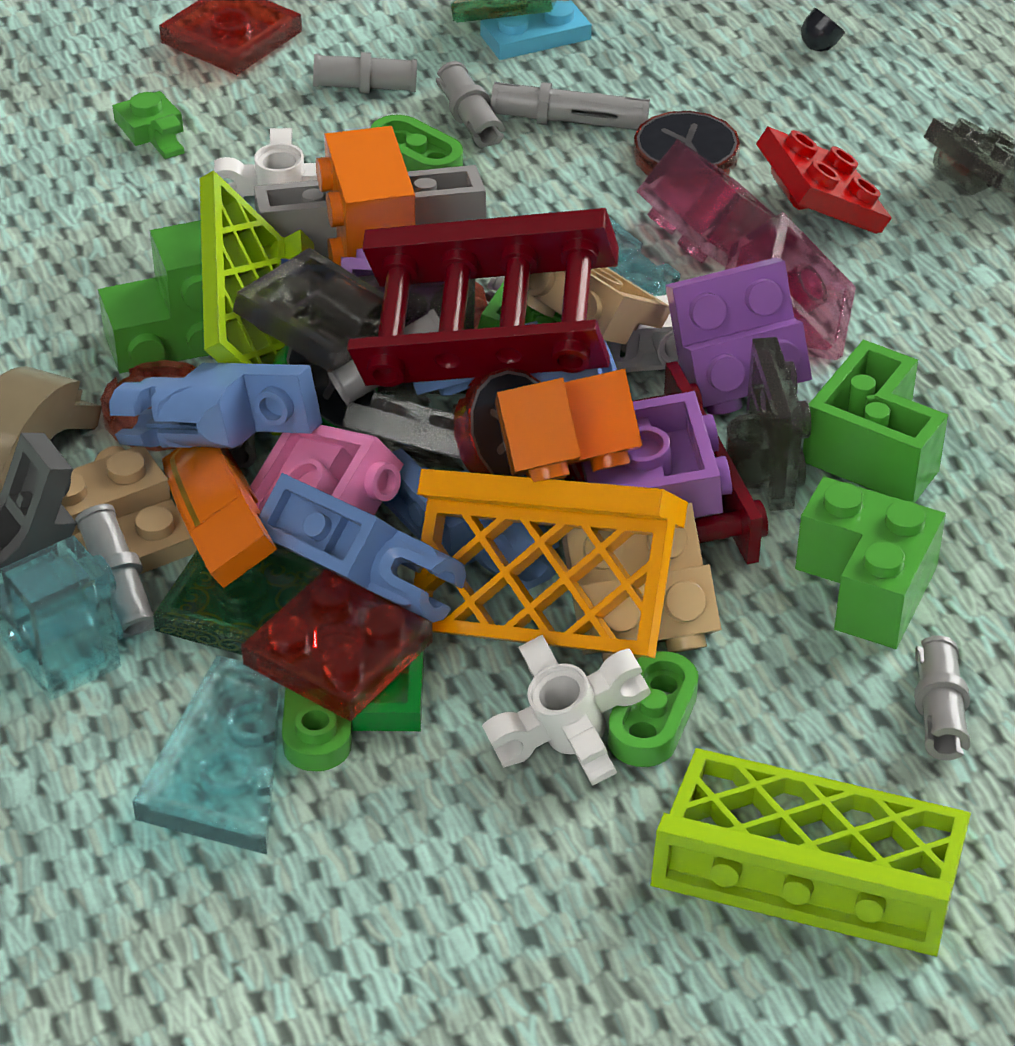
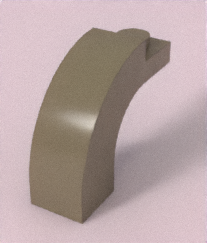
[0,366,102,493]

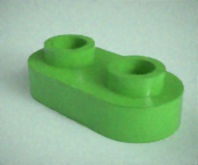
[370,115,463,171]
[608,651,698,767]
[282,655,354,771]

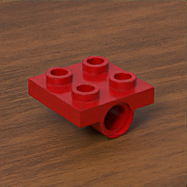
[756,126,892,234]

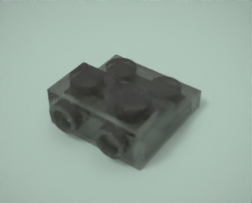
[342,389,491,474]

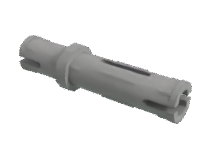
[491,82,650,130]

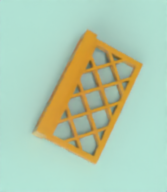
[409,468,688,659]

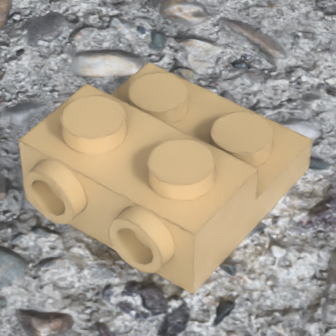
[527,267,670,345]
[58,446,198,596]
[562,503,722,662]

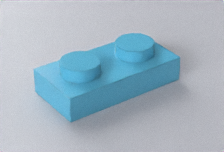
[480,0,592,60]

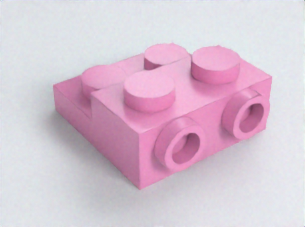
[250,424,404,564]

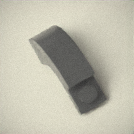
[0,433,77,610]

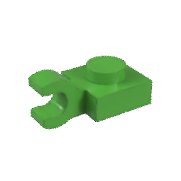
[112,91,185,159]

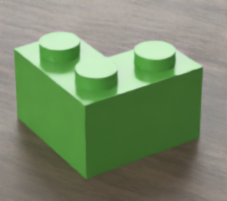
[98,220,230,374]
[801,339,948,503]
[795,476,946,649]

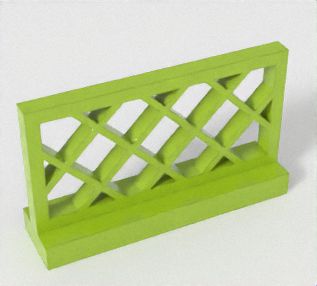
[199,170,320,436]
[650,748,971,957]

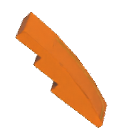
[162,447,277,588]

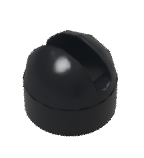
[801,7,845,52]

